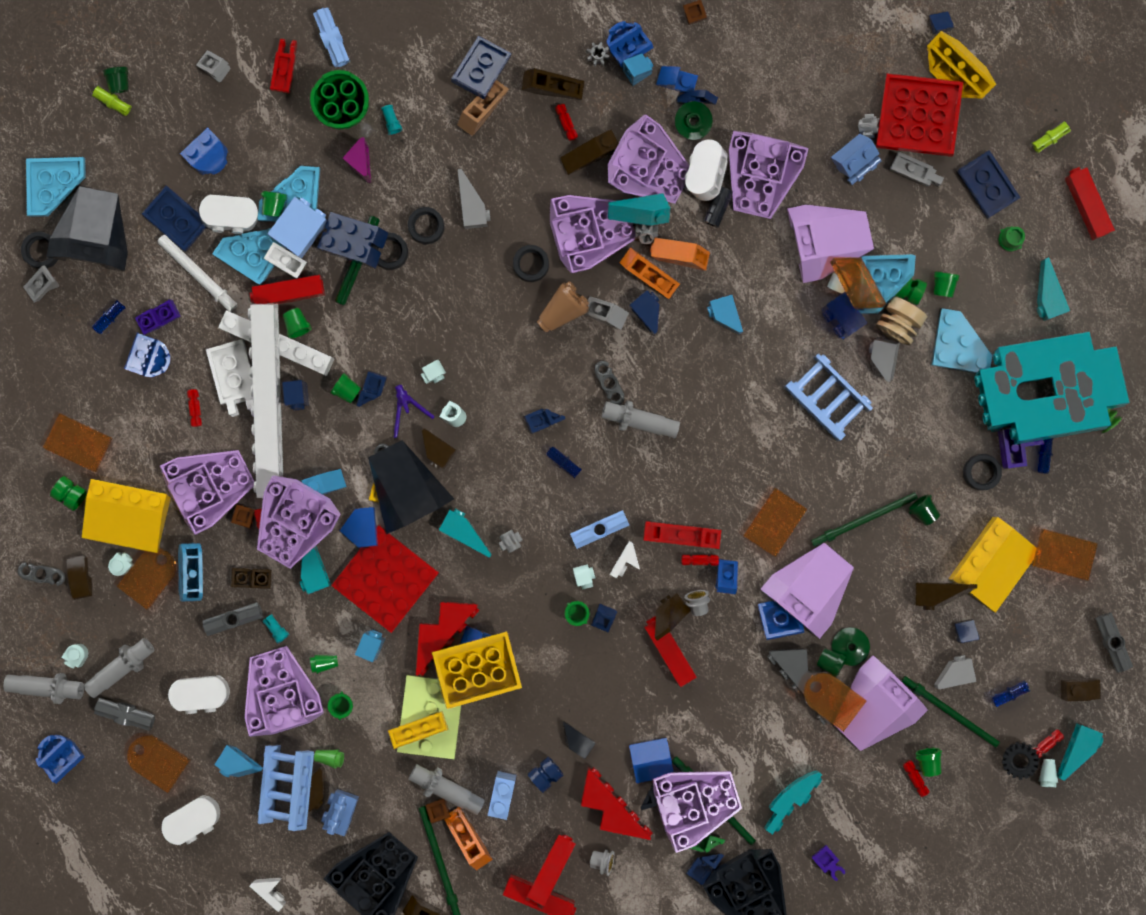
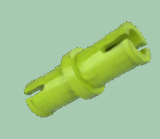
[92,86,132,116]
[1032,122,1071,153]

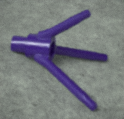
[394,385,434,438]

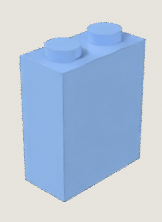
[268,197,327,259]
[488,771,517,820]

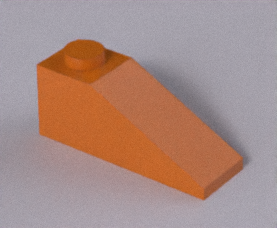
[619,247,680,299]
[445,807,493,870]

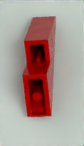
[416,602,480,677]
[581,767,653,840]

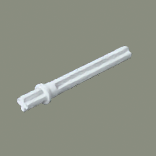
[158,235,237,312]

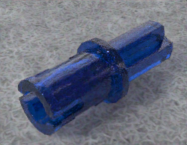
[92,300,126,334]
[1038,438,1054,474]
[547,446,582,479]
[992,680,1030,707]

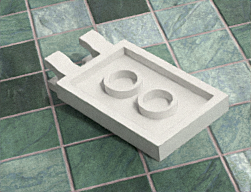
[206,339,254,417]

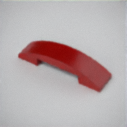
[643,521,722,549]

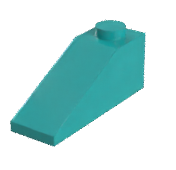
[608,193,670,226]
[1037,257,1070,321]
[439,508,492,558]
[300,546,331,594]
[1057,723,1103,781]

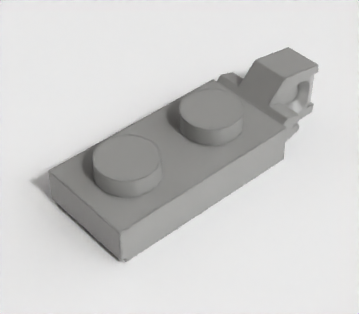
[890,152,944,187]

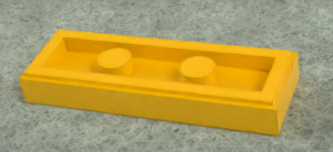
[388,711,449,749]

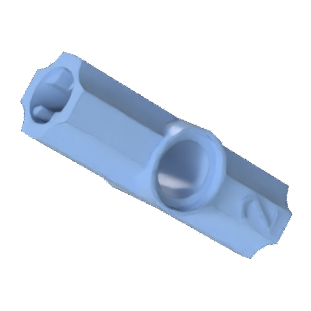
[313,8,350,68]
[570,510,629,549]

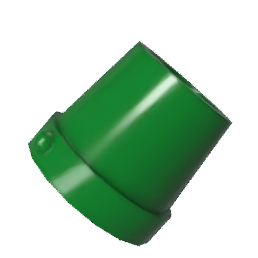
[261,191,287,217]
[998,226,1025,252]
[934,272,960,297]
[283,308,312,339]
[330,373,361,404]
[565,601,590,626]
[328,691,353,720]
[915,748,942,777]

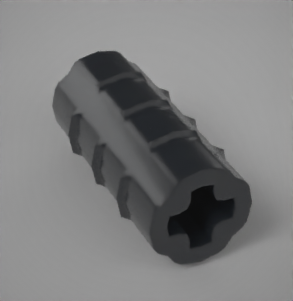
[703,186,733,228]

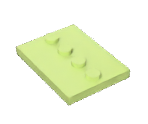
[397,675,461,759]

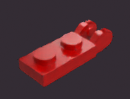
[270,38,297,94]

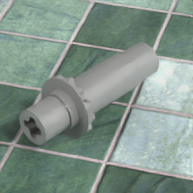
[601,400,680,438]
[84,638,154,698]
[3,673,84,704]
[408,764,485,815]

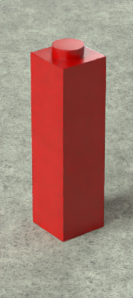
[1065,167,1115,241]
[250,275,325,304]
[644,616,697,687]
[525,834,576,909]
[503,874,577,915]

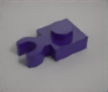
[811,845,846,881]

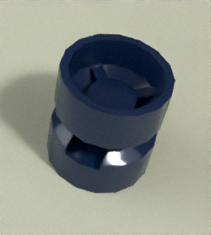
[528,756,564,793]

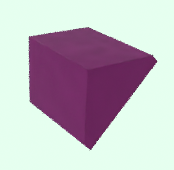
[343,137,371,183]

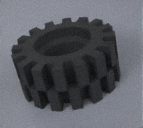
[1002,742,1039,780]

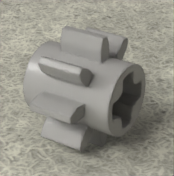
[586,42,610,67]
[858,114,880,138]
[635,224,658,244]
[499,530,522,553]

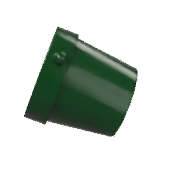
[103,67,129,94]
[909,494,940,526]
[817,648,847,678]

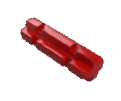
[555,104,578,141]
[187,389,202,427]
[681,555,719,566]
[1033,730,1064,758]
[903,760,930,797]

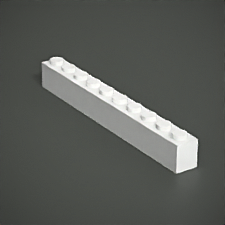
[248,304,283,498]

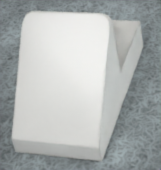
[264,242,307,278]
[610,541,640,578]
[250,878,286,912]

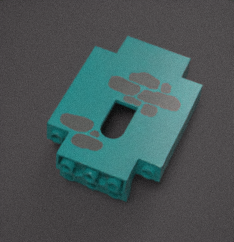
[974,332,1130,445]

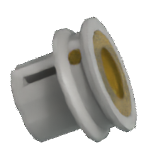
[684,590,710,616]
[590,850,614,876]

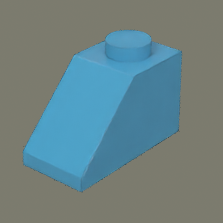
[622,54,653,86]
[707,295,743,334]
[301,469,347,495]
[215,745,263,778]

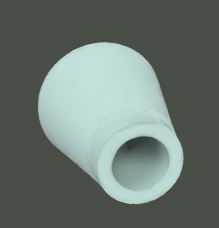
[1039,759,1058,788]

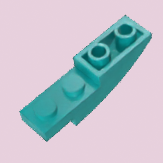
[764,770,822,835]

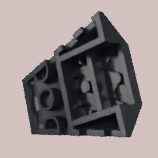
[368,440,454,534]

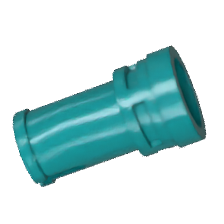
[381,105,403,135]
[262,614,290,644]

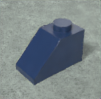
[629,290,660,336]

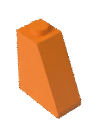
[650,238,710,271]

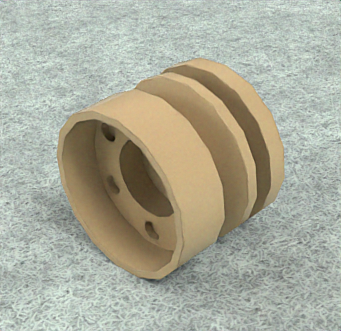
[876,297,927,346]

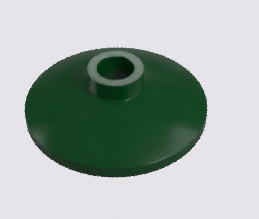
[675,101,713,140]
[831,627,870,666]

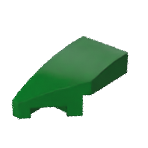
[690,834,725,853]

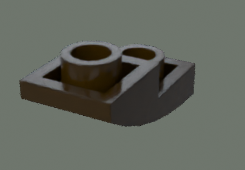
[66,556,92,600]
[231,568,272,589]

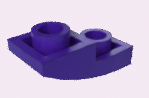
[135,300,181,335]

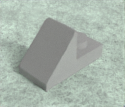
[196,50,230,82]
[24,265,59,302]

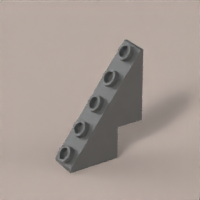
[767,648,830,725]

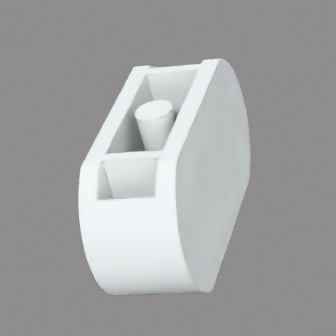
[685,140,729,201]
[199,195,258,234]
[168,675,230,714]
[162,795,220,845]

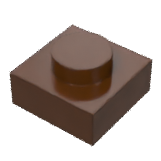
[683,0,707,25]
[231,504,255,528]
[426,799,451,824]

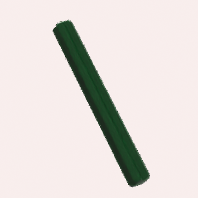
[335,216,380,305]

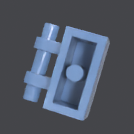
[831,134,881,185]
[321,789,359,836]

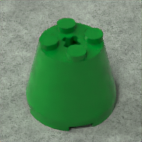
[310,70,369,130]

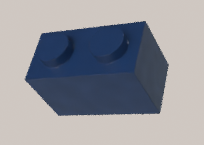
[282,380,310,411]

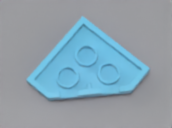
[26,157,86,217]
[258,166,320,222]
[213,228,286,285]
[857,254,916,314]
[931,308,992,373]

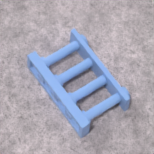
[784,354,873,441]
[258,745,314,831]

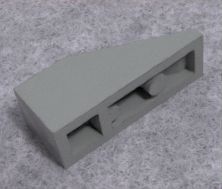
[458,169,491,229]

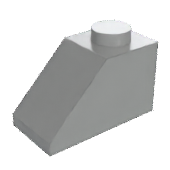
[584,296,629,330]
[869,337,900,382]
[934,655,977,689]

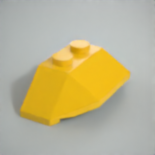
[927,31,996,99]

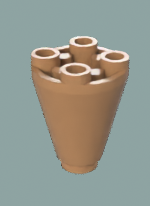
[537,281,590,332]

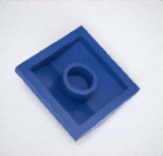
[758,601,804,640]
[629,738,673,783]

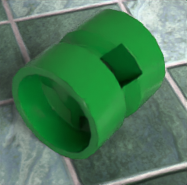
[895,278,927,305]
[50,476,87,511]

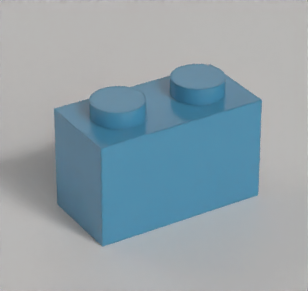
[355,629,386,662]

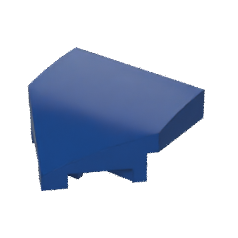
[340,507,378,548]

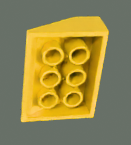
[82,479,171,553]
[948,517,1040,613]
[432,631,522,709]

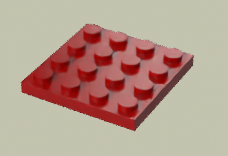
[876,73,963,157]
[331,525,439,633]

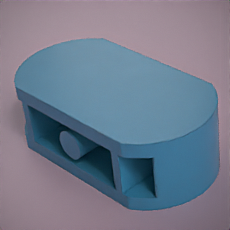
[178,543,203,602]

